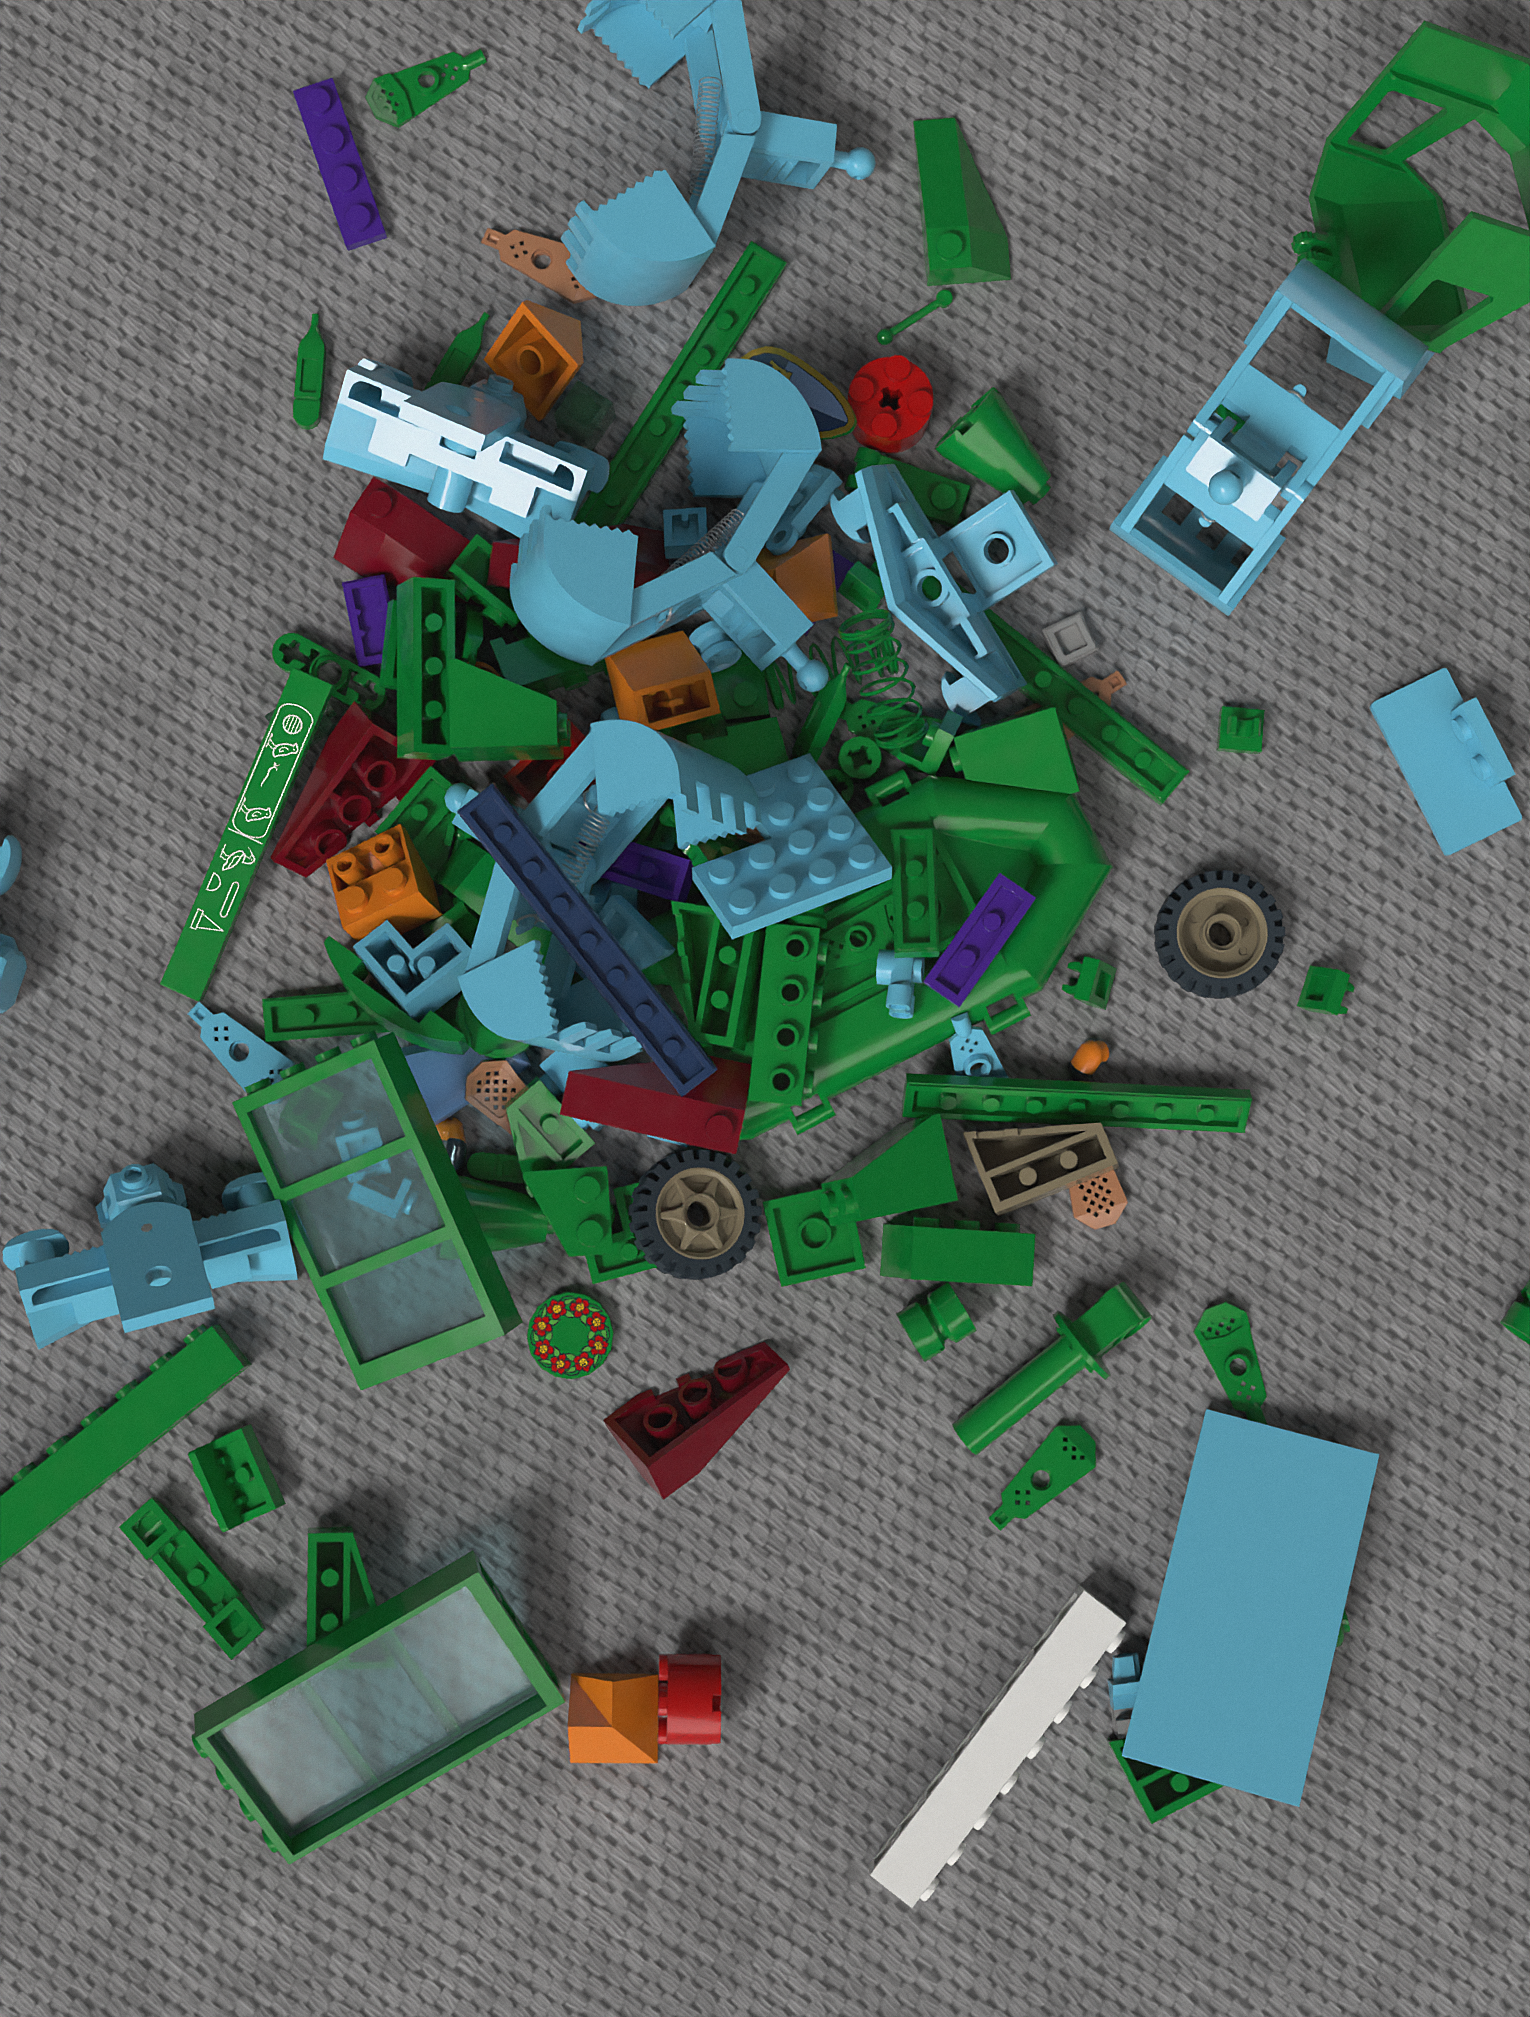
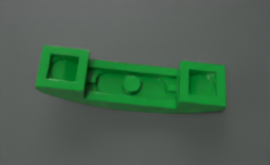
[324,936,469,1055]
[119,1497,266,1660]

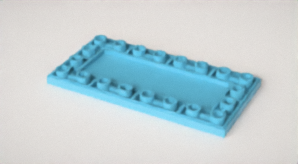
[1122,1409,1379,1807]

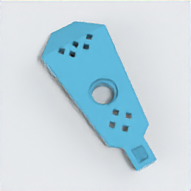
[188,1002,295,1104]
[949,1012,1009,1078]

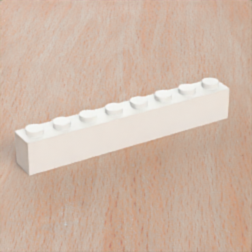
[868,1585,1126,1908]

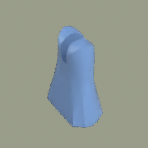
[401,1044,531,1126]

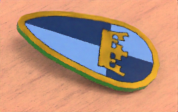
[740,346,857,440]

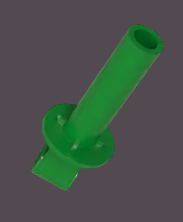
[952,1282,1153,1455]

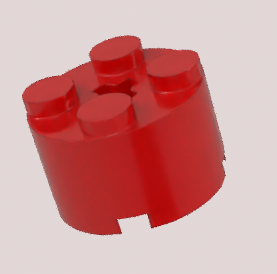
[848,355,934,454]
[658,1654,721,1745]

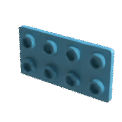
[1370,668,1522,856]

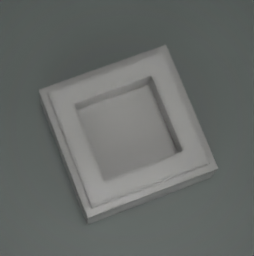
[1041,612,1099,668]

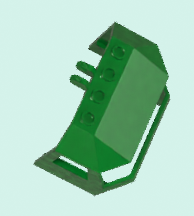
[1291,20,1530,353]

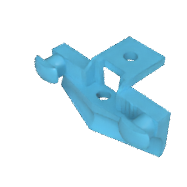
[830,464,1058,727]

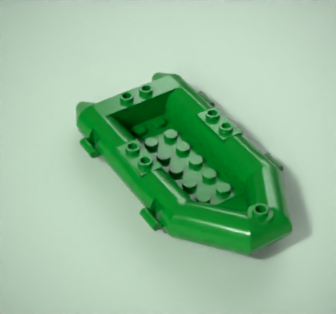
[641,769,1113,1140]

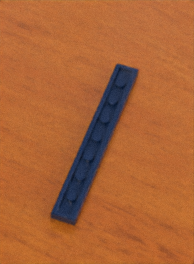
[457,782,717,1097]

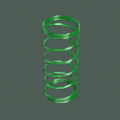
[837,609,929,749]
[764,621,899,711]

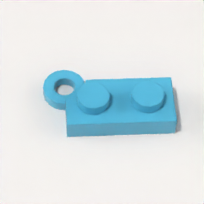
[766,463,843,556]

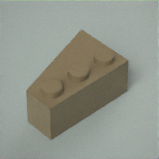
[962,1123,1119,1217]

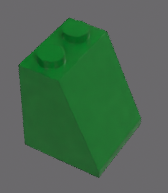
[448,659,572,762]
[948,702,1080,794]
[820,1114,958,1226]

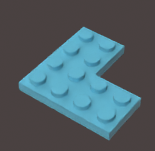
[692,753,892,939]

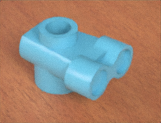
[876,949,925,1019]

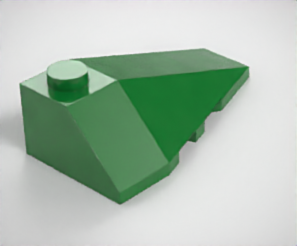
[913,118,1011,286]

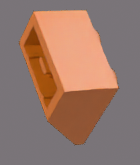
[605,631,721,731]
[326,824,442,942]

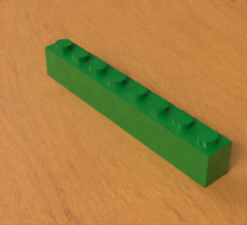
[0,1324,252,1568]

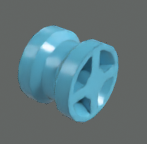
[689,620,742,673]

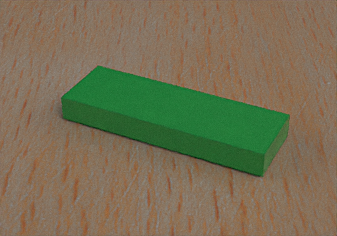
[891,827,939,958]

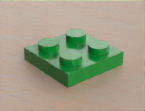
[762,1189,866,1287]

